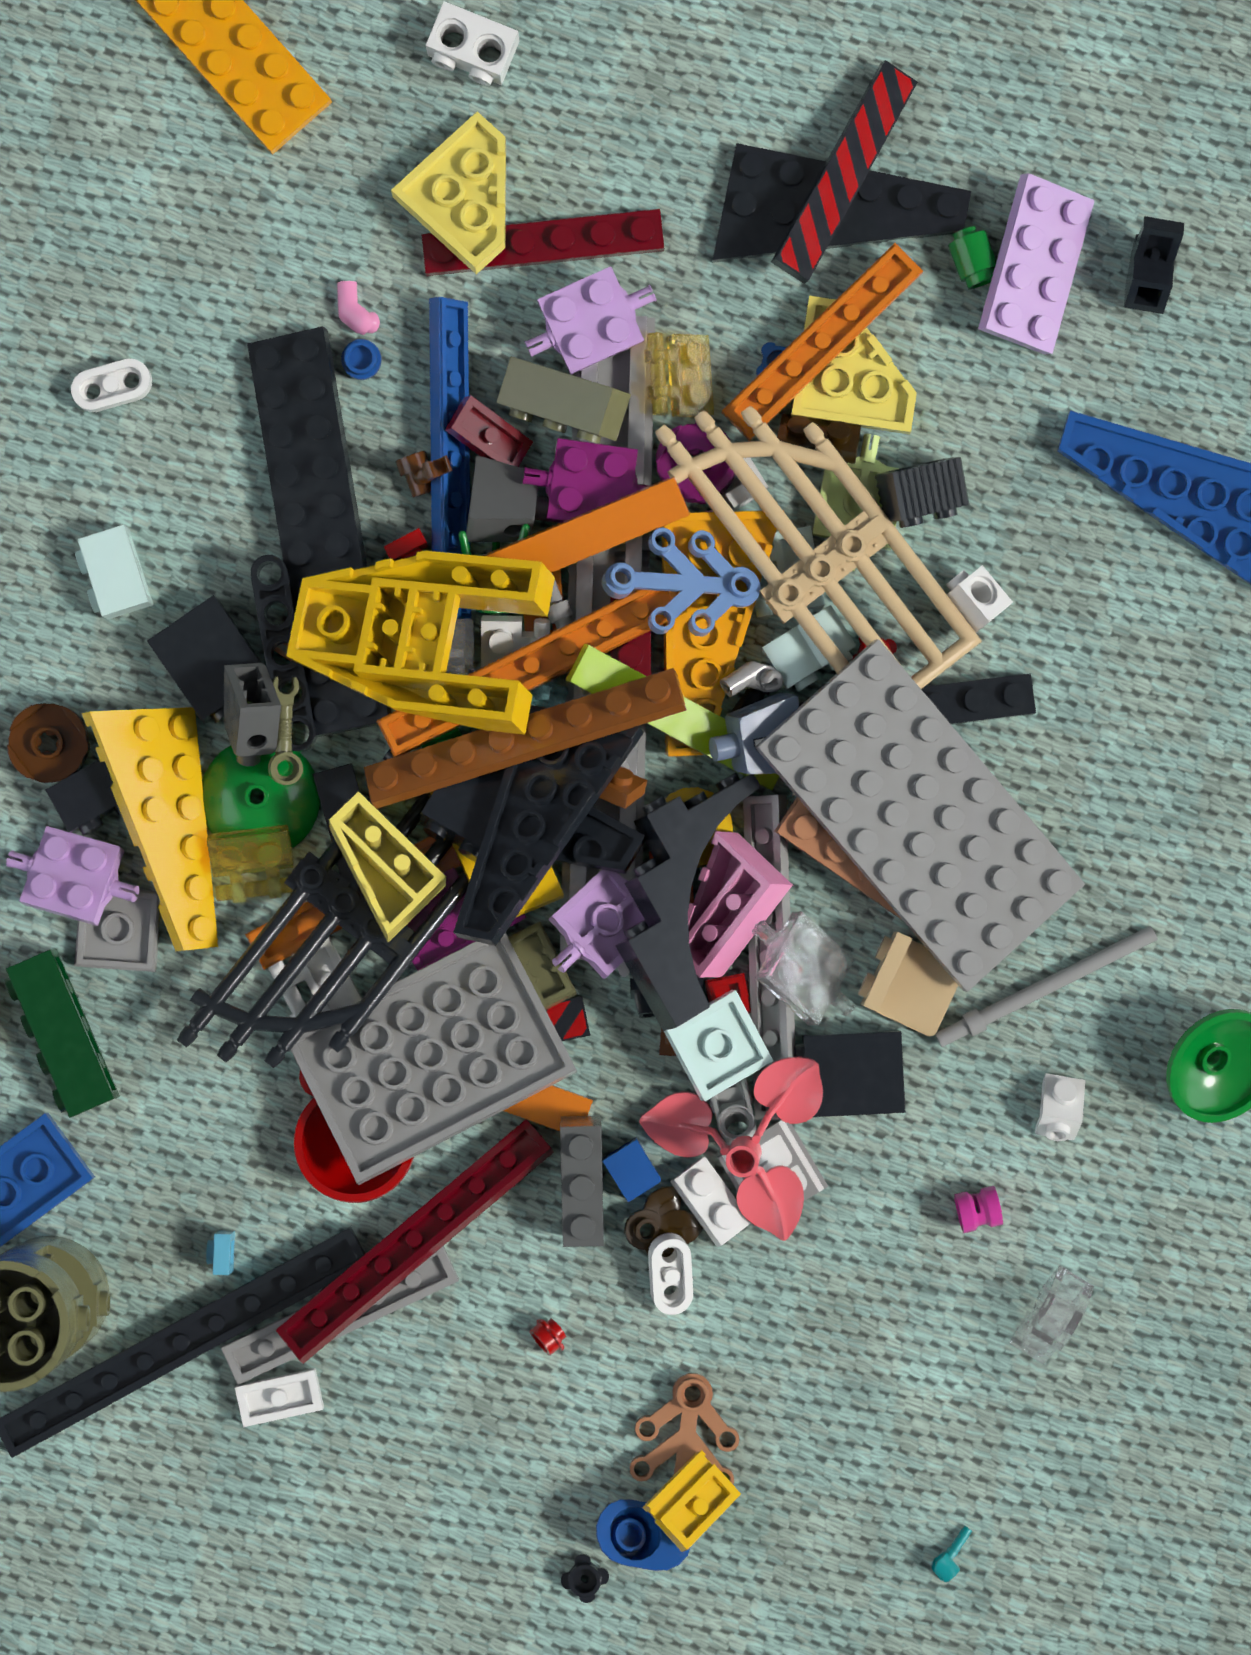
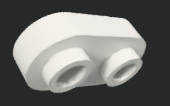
[71,359,152,412]
[648,1233,693,1315]

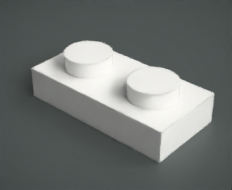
[670,1157,751,1247]
[235,1368,324,1427]

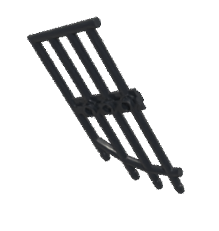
[177,749,469,1068]

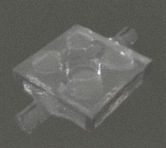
[752,911,855,1026]

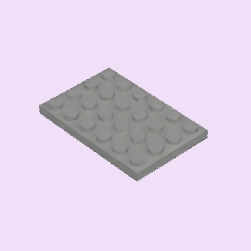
[291,933,577,1185]

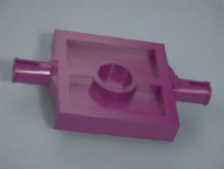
[523,438,650,522]

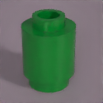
[948,226,997,290]

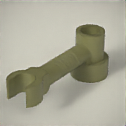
[268,676,303,785]

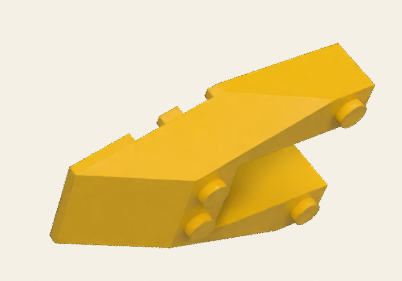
[286,551,555,735]

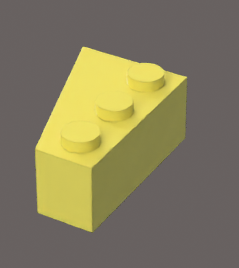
[329,791,446,942]

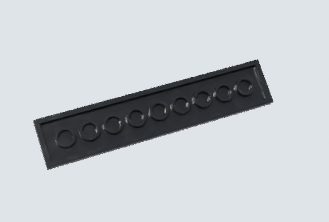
[247,326,392,737]

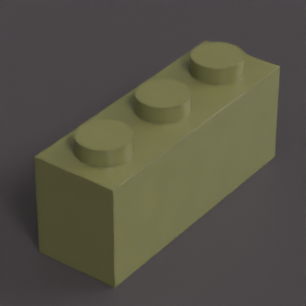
[496,356,631,444]

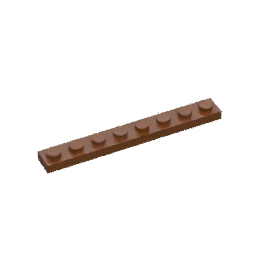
[364,668,687,809]

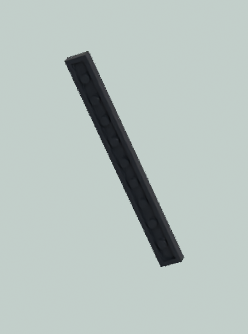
[0,1226,366,1458]

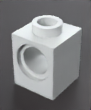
[946,565,1013,633]

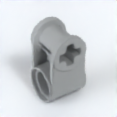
[709,1078,756,1145]

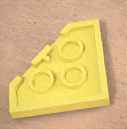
[391,111,506,275]
[791,296,917,435]

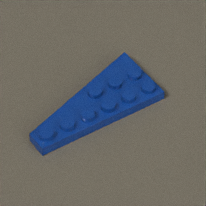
[1057,410,1251,585]

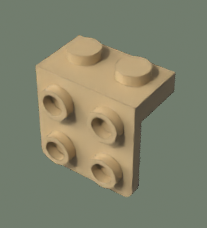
[858,932,958,1036]

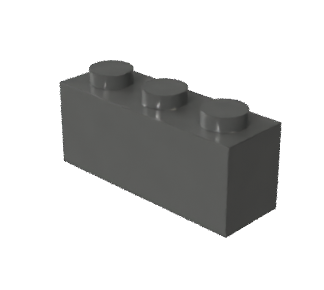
[560,1116,604,1247]

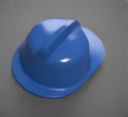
[596,1499,691,1571]

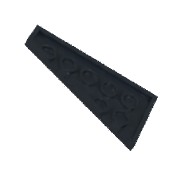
[712,143,972,263]
[453,705,644,946]

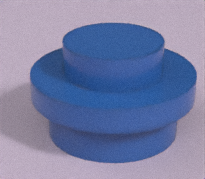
[341,339,382,380]

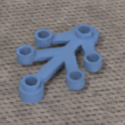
[602,528,761,637]

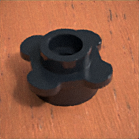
[561,1554,609,1603]

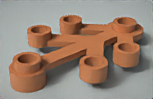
[630,1373,740,1484]

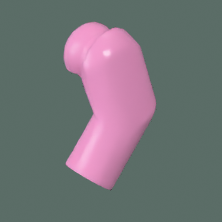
[337,281,380,335]

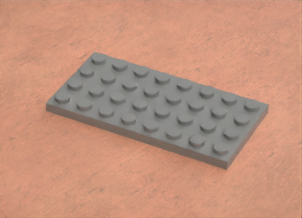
[755,639,1085,992]

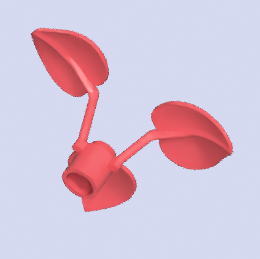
[639,1057,823,1241]

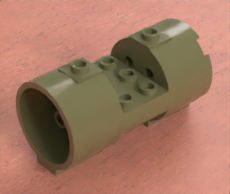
[0,1236,110,1392]

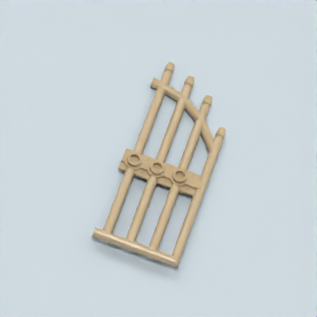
[655,406,982,689]

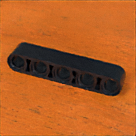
[251,555,317,752]

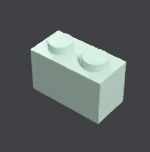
[75,525,153,620]

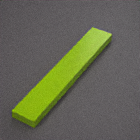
[566,644,779,790]

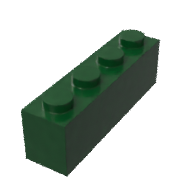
[4,949,120,1118]

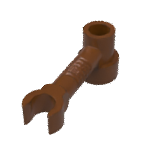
[395,450,452,498]

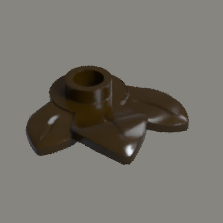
[624,1186,703,1257]

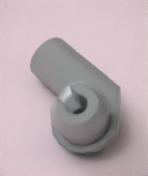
[720,661,783,697]

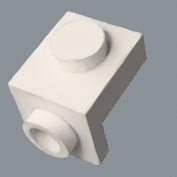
[1035,1073,1086,1141]

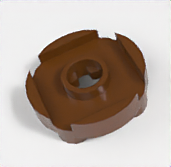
[7,703,90,784]

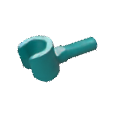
[931,1525,972,1582]

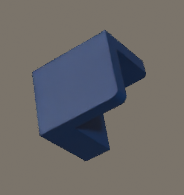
[602,1137,661,1202]

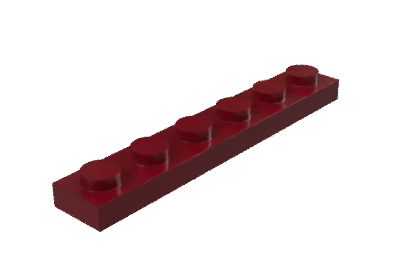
[421,209,665,276]

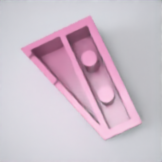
[688,831,793,978]

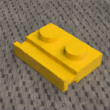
[642,1450,741,1552]

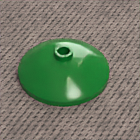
[202,745,320,858]
[1166,1009,1251,1123]

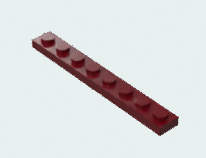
[275,1119,554,1364]

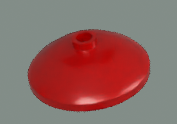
[294,1098,414,1203]

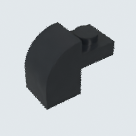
[1124,216,1184,314]

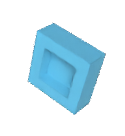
[206,1230,235,1275]

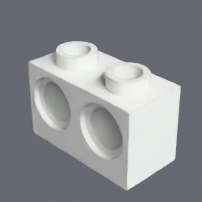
[426,1,520,86]

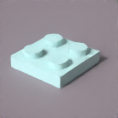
[664,990,773,1101]

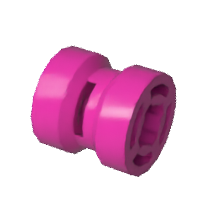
[954,1185,1003,1234]

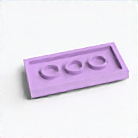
[978,173,1095,354]

